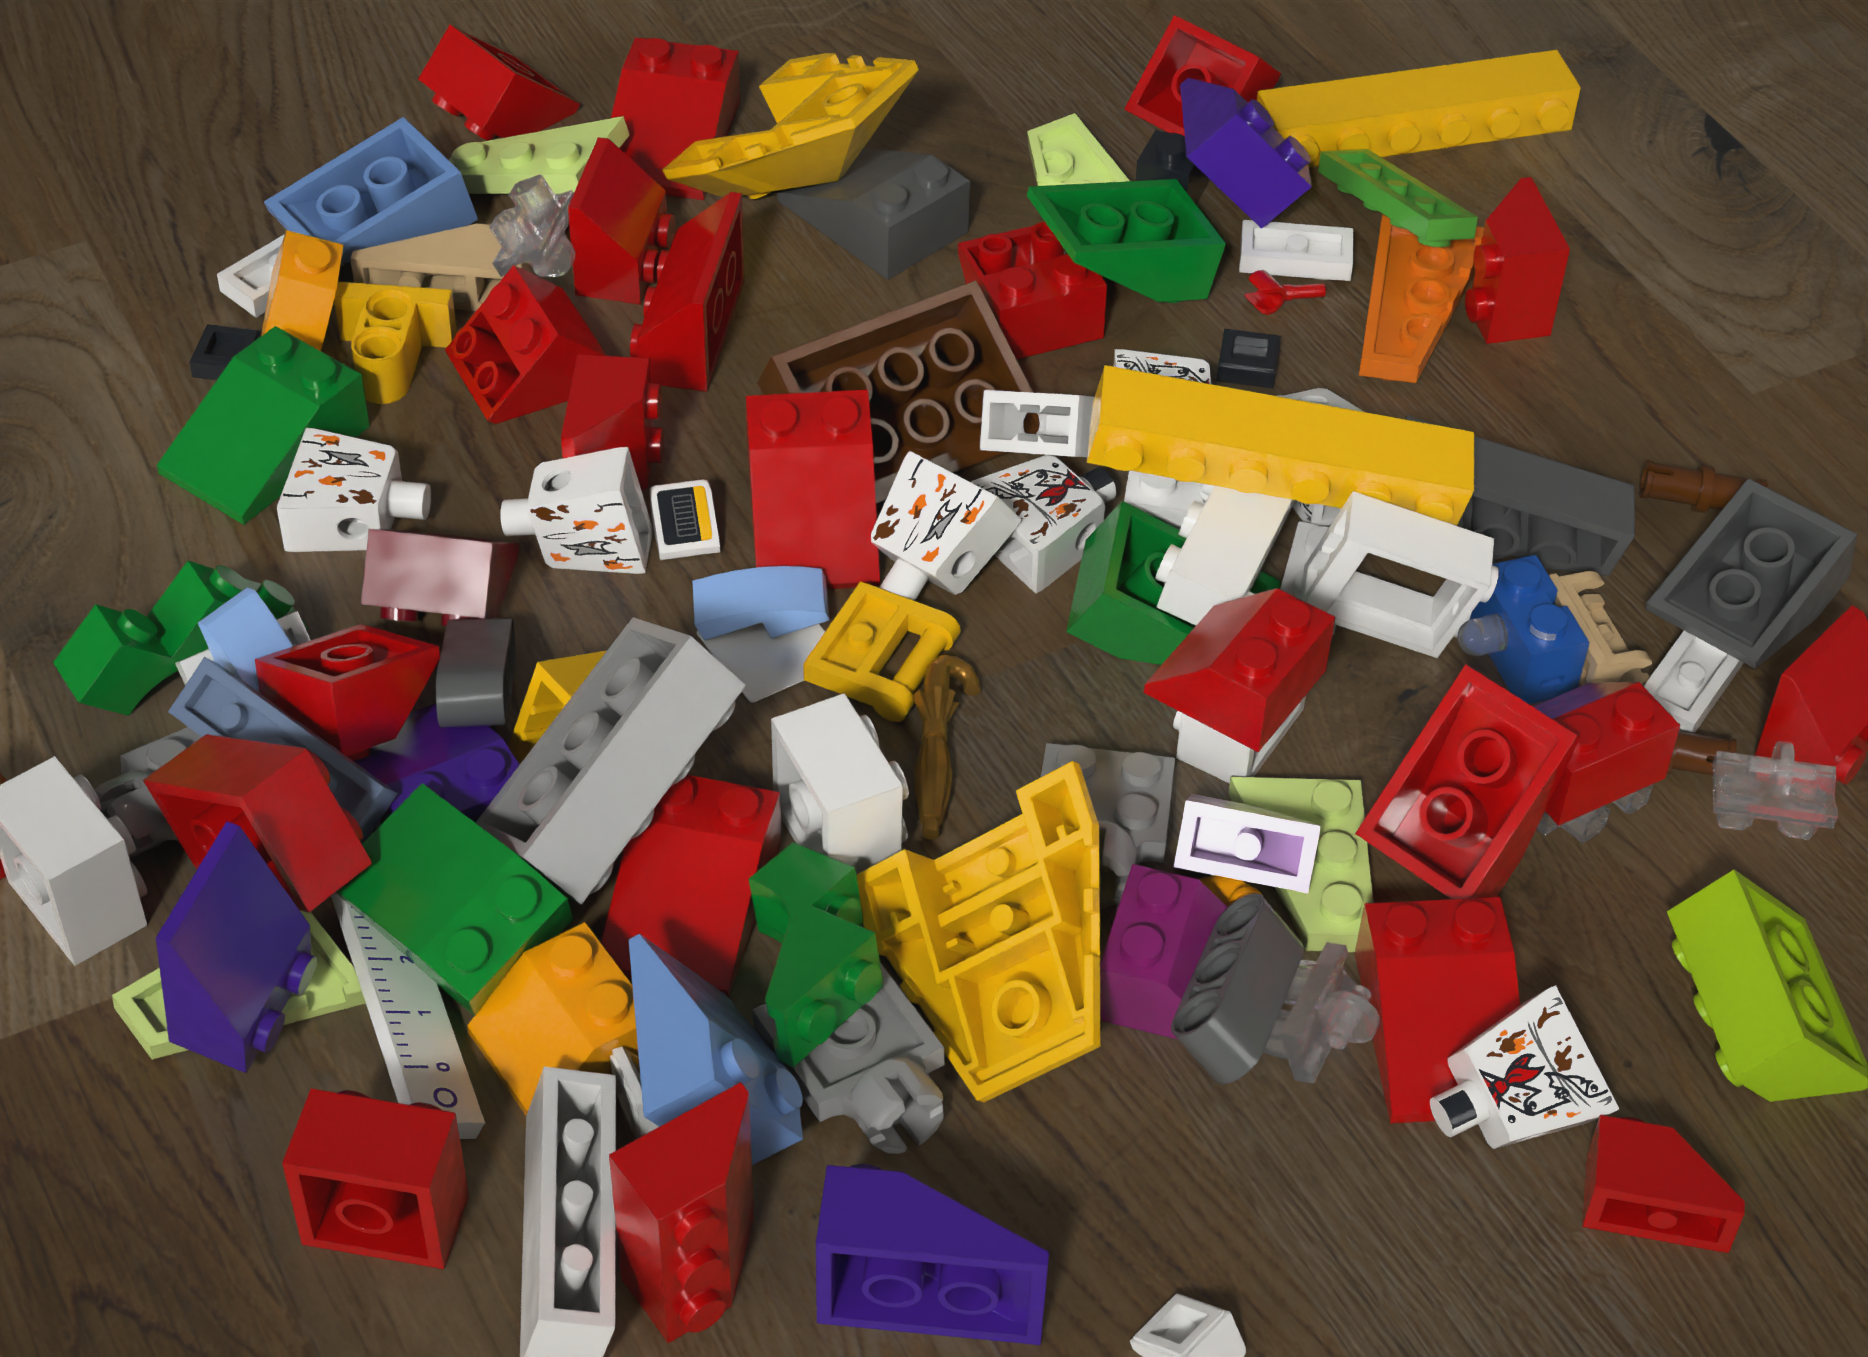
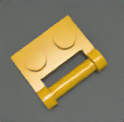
[803,581,961,722]

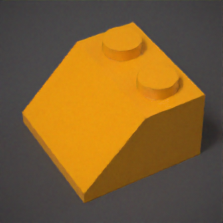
[467,922,639,1116]

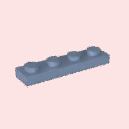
[168,657,398,844]

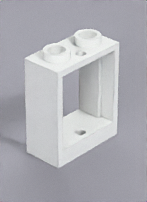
[1300,491,1499,658]

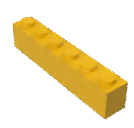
[1257,50,1581,167]
[1087,365,1474,526]

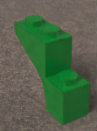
[53,561,308,716]
[749,842,884,1068]

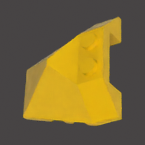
[662,53,919,199]
[856,761,1101,1102]

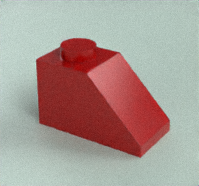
[1582,1115,1745,1253]

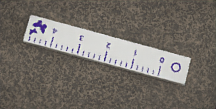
[331,821,485,1139]

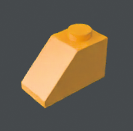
[261,230,343,351]

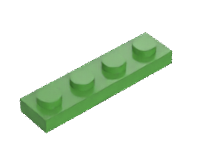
[1318,149,1478,247]

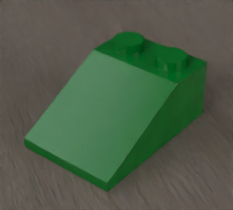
[1027,179,1226,303]
[156,326,370,525]
[1066,501,1280,665]
[335,783,573,1017]

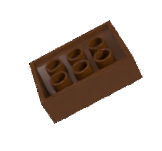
[757,280,1040,506]

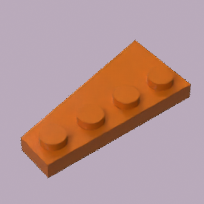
[1359,214,1484,383]

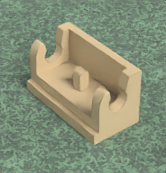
[1549,571,1652,687]

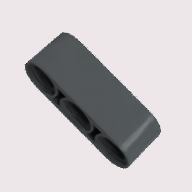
[436,618,516,728]
[1171,893,1304,1084]

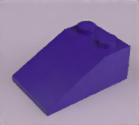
[1180,78,1312,229]
[354,703,519,824]
[156,821,317,1073]
[816,1164,1049,1345]

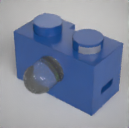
[1457,555,1590,704]

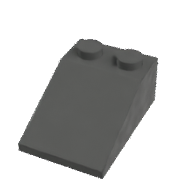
[777,148,970,280]
[1646,478,1858,669]

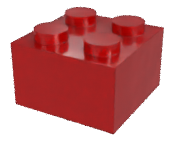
[282,1088,469,1269]

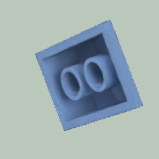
[264,117,478,264]
[629,934,803,1165]

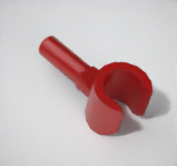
[1244,270,1326,315]

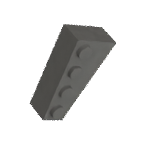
[1405,415,1635,576]

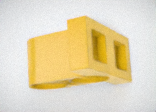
[334,282,457,404]

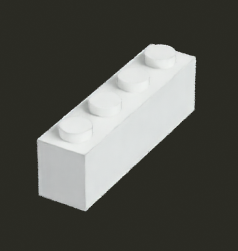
[1155,484,1296,625]
[520,1066,616,1357]

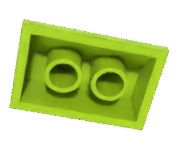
[1667,869,1868,1102]

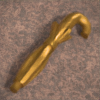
[912,655,981,839]

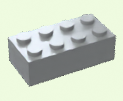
[476,617,746,904]

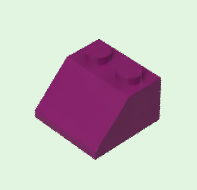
[1100,864,1227,1040]

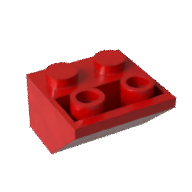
[958,222,1107,360]
[445,265,607,424]

